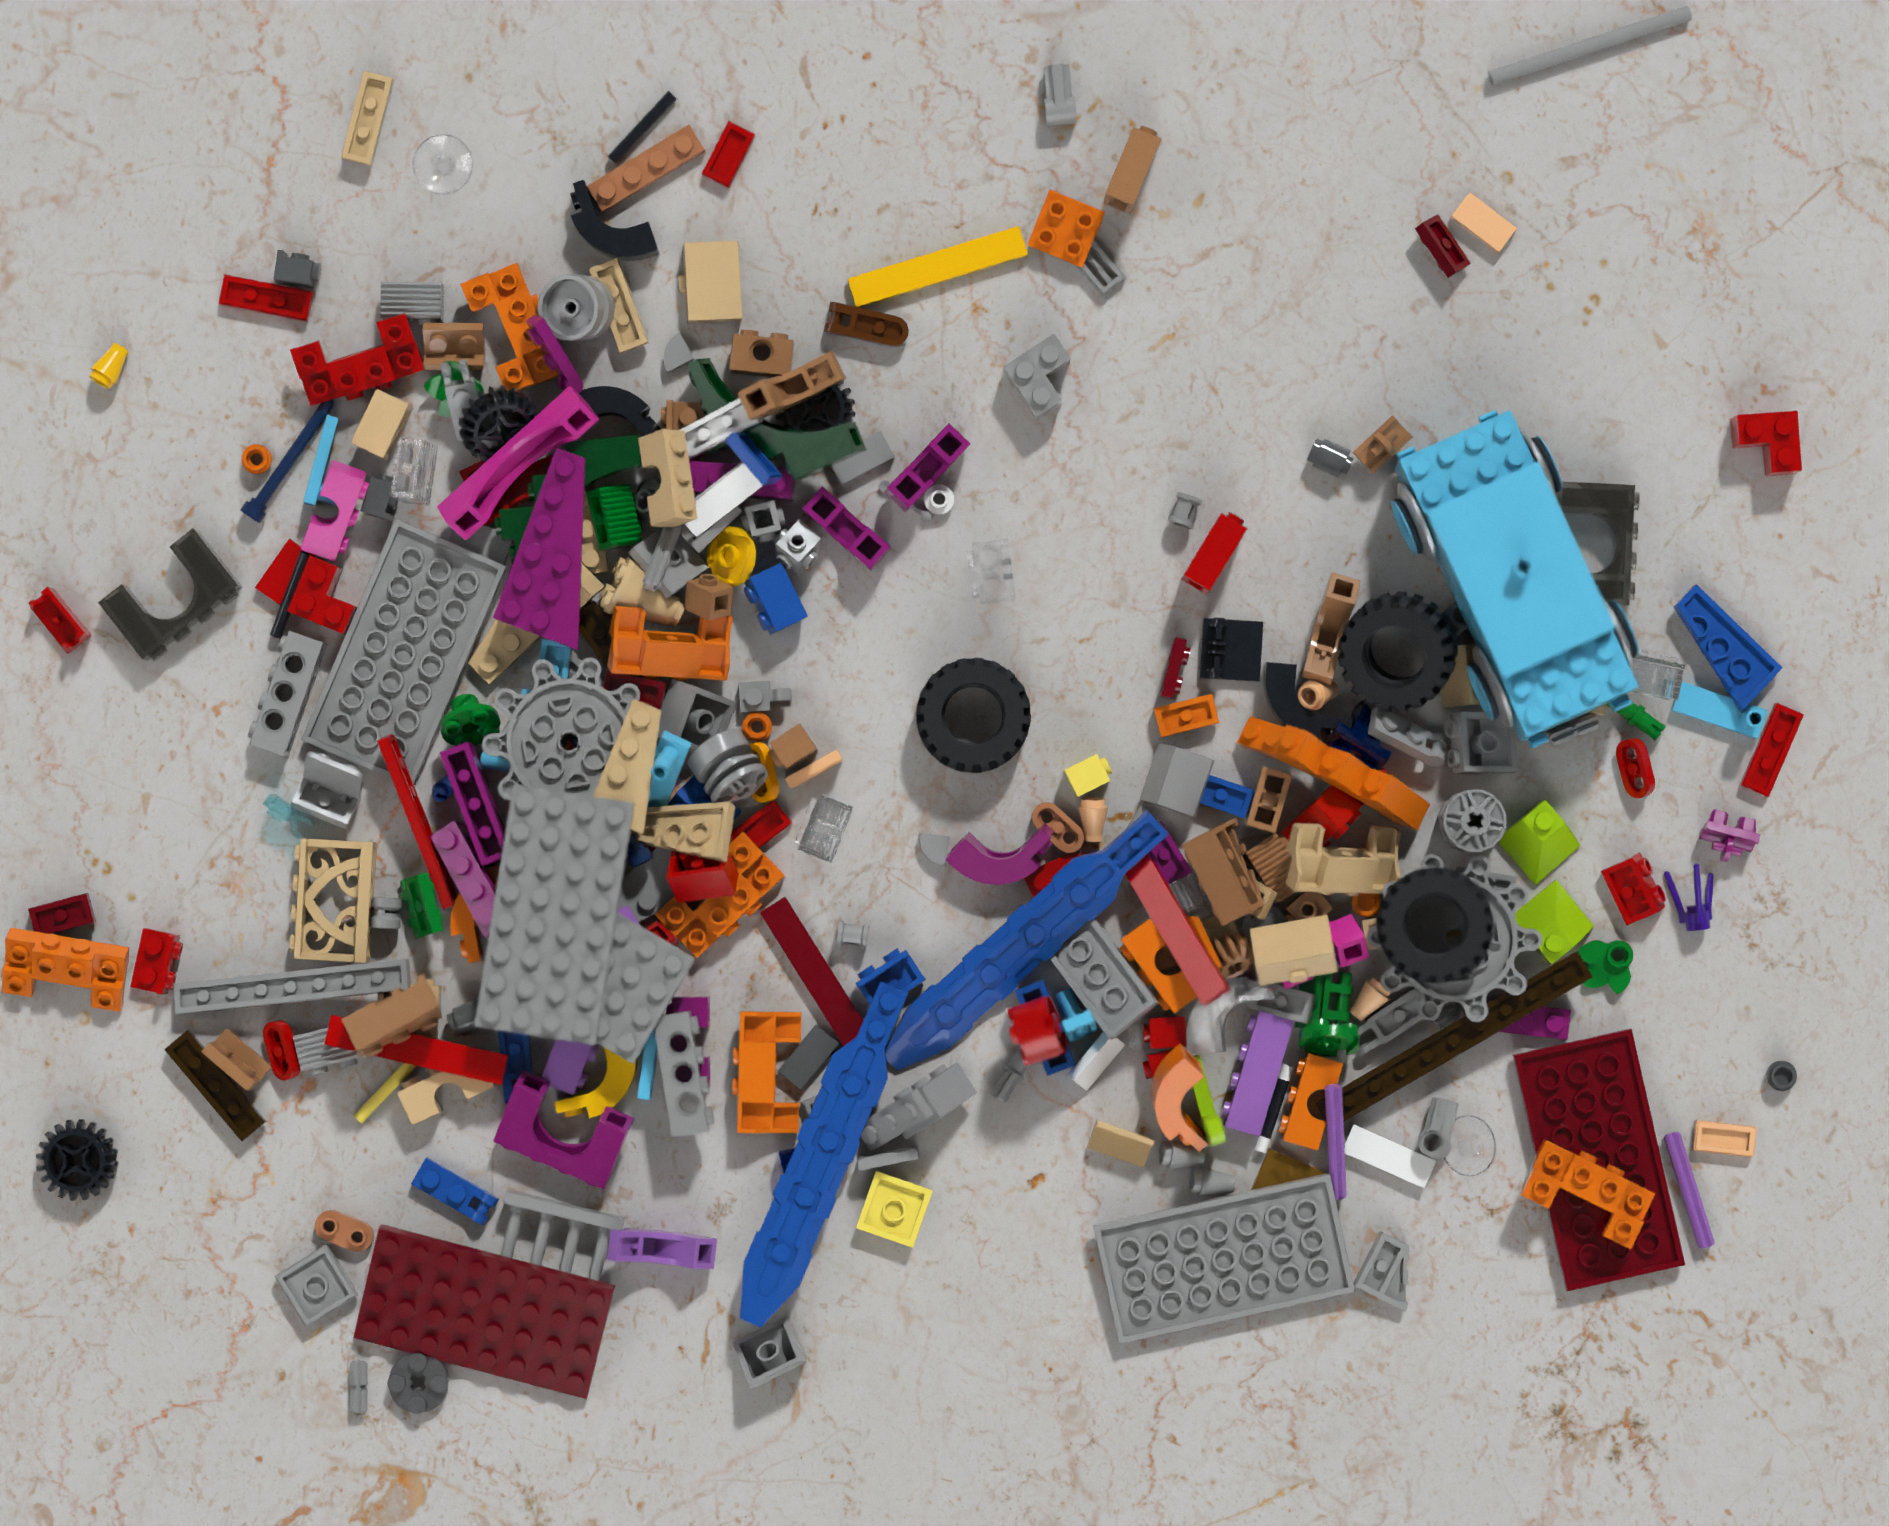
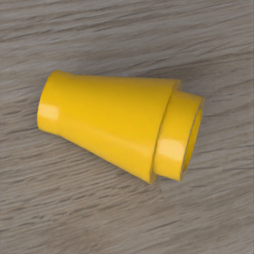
[89,343,129,389]

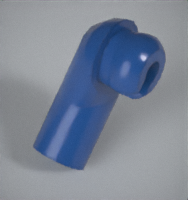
[432,775,454,802]

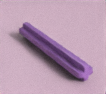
[1325,1084,1347,1200]
[1664,1132,1715,1249]

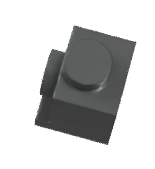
[273,250,321,288]
[360,474,400,522]

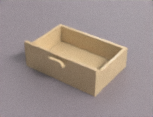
[679,241,742,324]
[1250,915,1338,986]

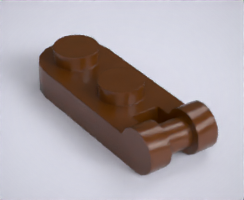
[824,302,909,347]

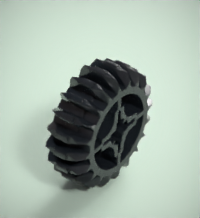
[775,380,856,430]
[459,384,538,462]
[36,1119,119,1201]

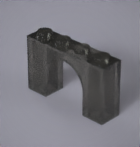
[1558,481,1640,607]
[98,528,242,661]

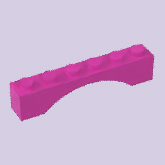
[437,386,599,541]

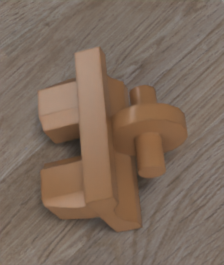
[1352,415,1413,474]

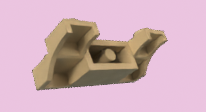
[1286,823,1402,896]

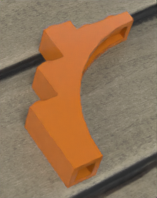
[1237,716,1430,831]

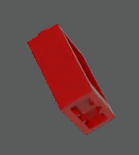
[1181,512,1247,595]

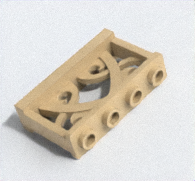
[289,838,377,963]

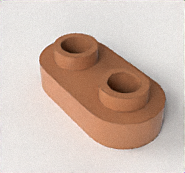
[1032,802,1084,853]
[315,1210,374,1252]

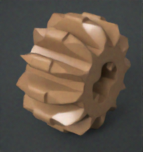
[1212,932,1255,981]

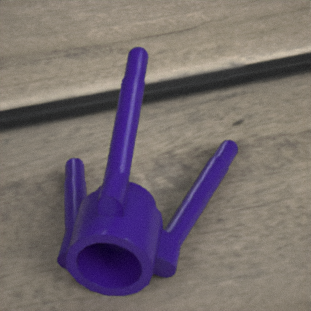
[1664,864,1714,931]

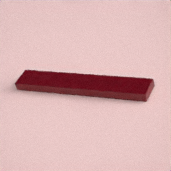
[760,897,863,1046]

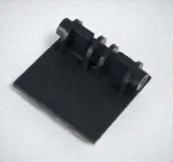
[1200,618,1263,682]

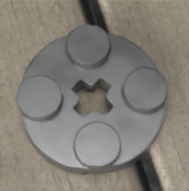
[387,1353,449,1414]

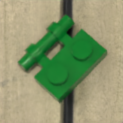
[400,872,443,939]
[1295,972,1354,1028]

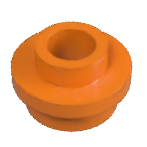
[241,444,272,474]
[742,712,772,742]

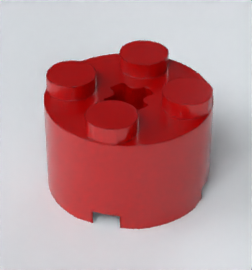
[1008,996,1068,1066]

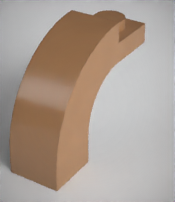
[737,351,846,420]
[1302,572,1361,685]

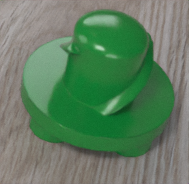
[440,694,501,746]

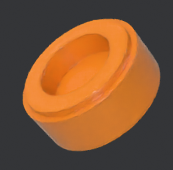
[1351,893,1382,917]

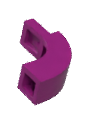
[945,823,1053,885]

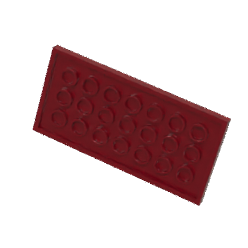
[1513,1028,1685,1291]
[353,1224,615,1399]

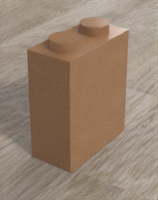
[1103,126,1161,215]

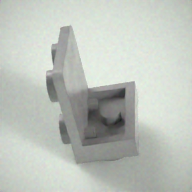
[291,752,364,830]

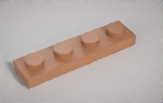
[587,124,705,213]

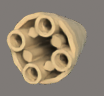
[598,557,685,626]

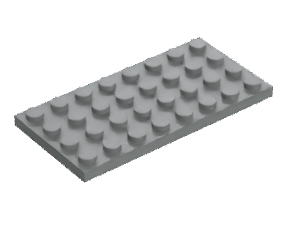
[301,519,507,784]
[475,784,635,1045]
[1093,1173,1355,1344]

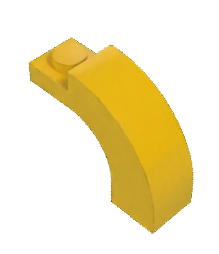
[554,1047,638,1118]

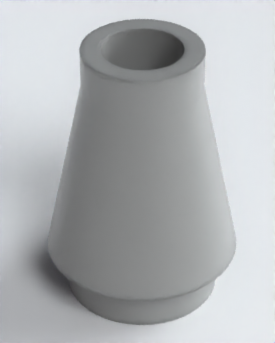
[1159,1139,1205,1169]
[1189,1166,1235,1196]

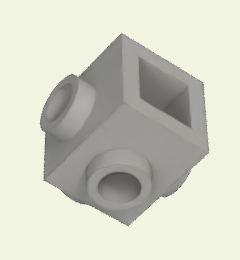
[741,498,786,543]
[774,519,822,574]

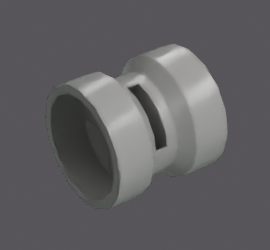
[370,897,402,929]

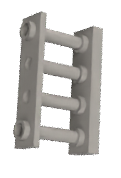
[501,1189,625,1283]

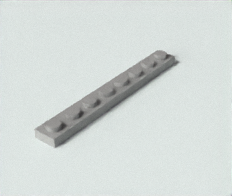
[173,959,411,1015]

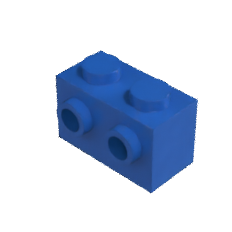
[744,562,808,635]

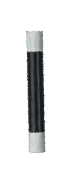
[1255,1064,1294,1153]

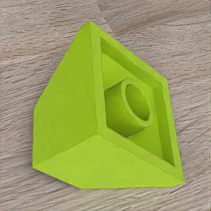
[1498,800,1581,885]
[1515,879,1594,965]

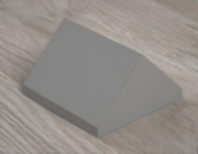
[1140,743,1214,817]
[732,1316,807,1389]

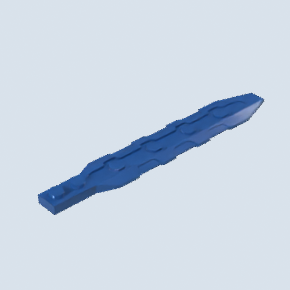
[885,810,1169,1071]
[740,981,908,1328]

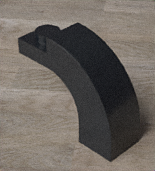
[570,180,659,261]
[579,386,661,436]
[1263,662,1352,740]

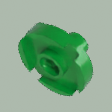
[1298,1019,1360,1056]

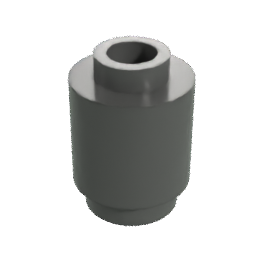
[1307,438,1354,477]
[446,998,484,1037]

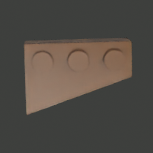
[1182,818,1264,926]
[342,974,442,1057]

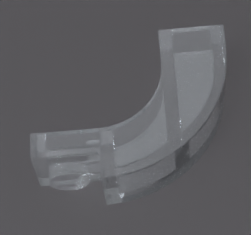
[1186,977,1278,1055]

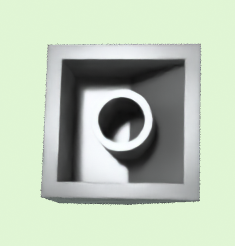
[658,679,737,751]

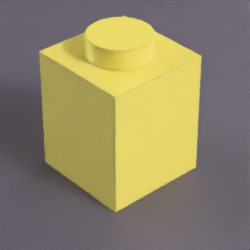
[1064,754,1112,797]

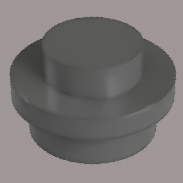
[1766,1061,1797,1091]

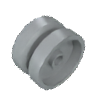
[537,274,615,341]

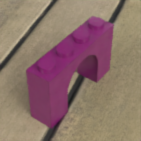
[493,1070,634,1189]

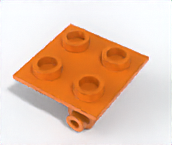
[1027,189,1105,268]

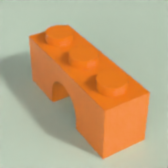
[1119,918,1197,1013]
[1278,1052,1343,1151]

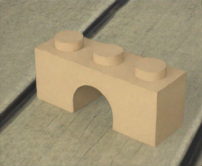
[638,429,698,528]
[397,1069,497,1125]

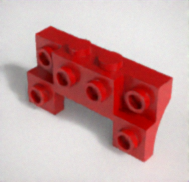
[290,312,425,406]

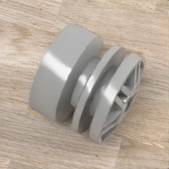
[688,729,768,805]
[1438,789,1506,852]

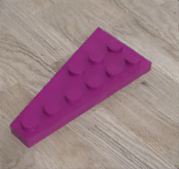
[493,448,586,650]

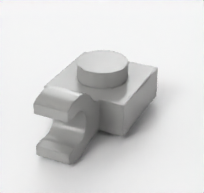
[739,681,792,713]

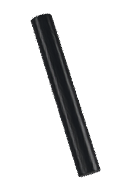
[607,91,677,165]
[270,551,312,639]

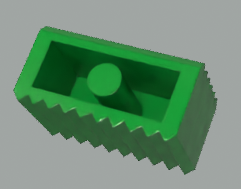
[586,483,642,551]

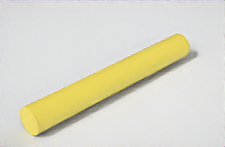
[353,1063,416,1123]

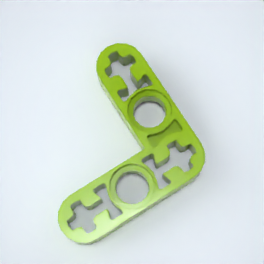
[1192,1054,1226,1146]

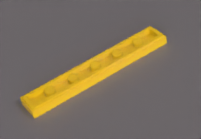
[848,226,1028,308]

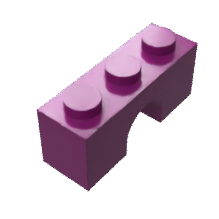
[884,423,971,513]
[803,486,891,571]
[666,996,710,1087]

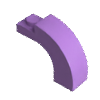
[607,1228,717,1269]

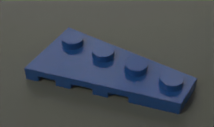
[1673,584,1783,711]

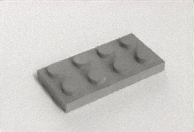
[1050,918,1159,1040]

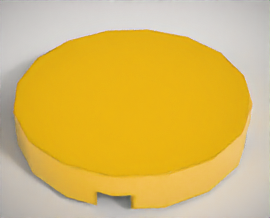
[707,526,756,587]

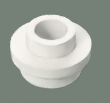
[924,484,954,515]

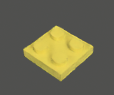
[856,1170,933,1248]

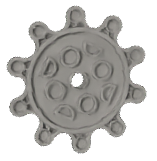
[482,658,640,800]
[1367,854,1542,1022]

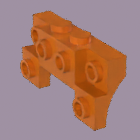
[460,263,559,392]
[607,606,733,681]
[655,832,785,958]
[2,927,129,1012]
[732,1011,802,1133]
[1520,1139,1655,1249]

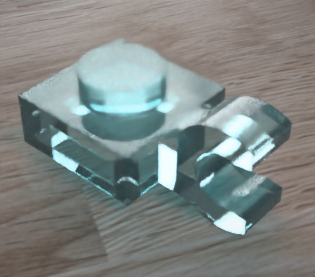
[263,794,315,839]

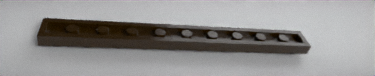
[1315,951,1593,1122]

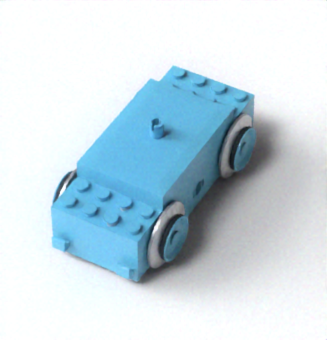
[1391,409,1639,749]

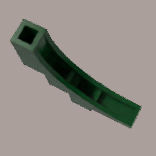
[687,358,867,480]
[495,435,642,564]

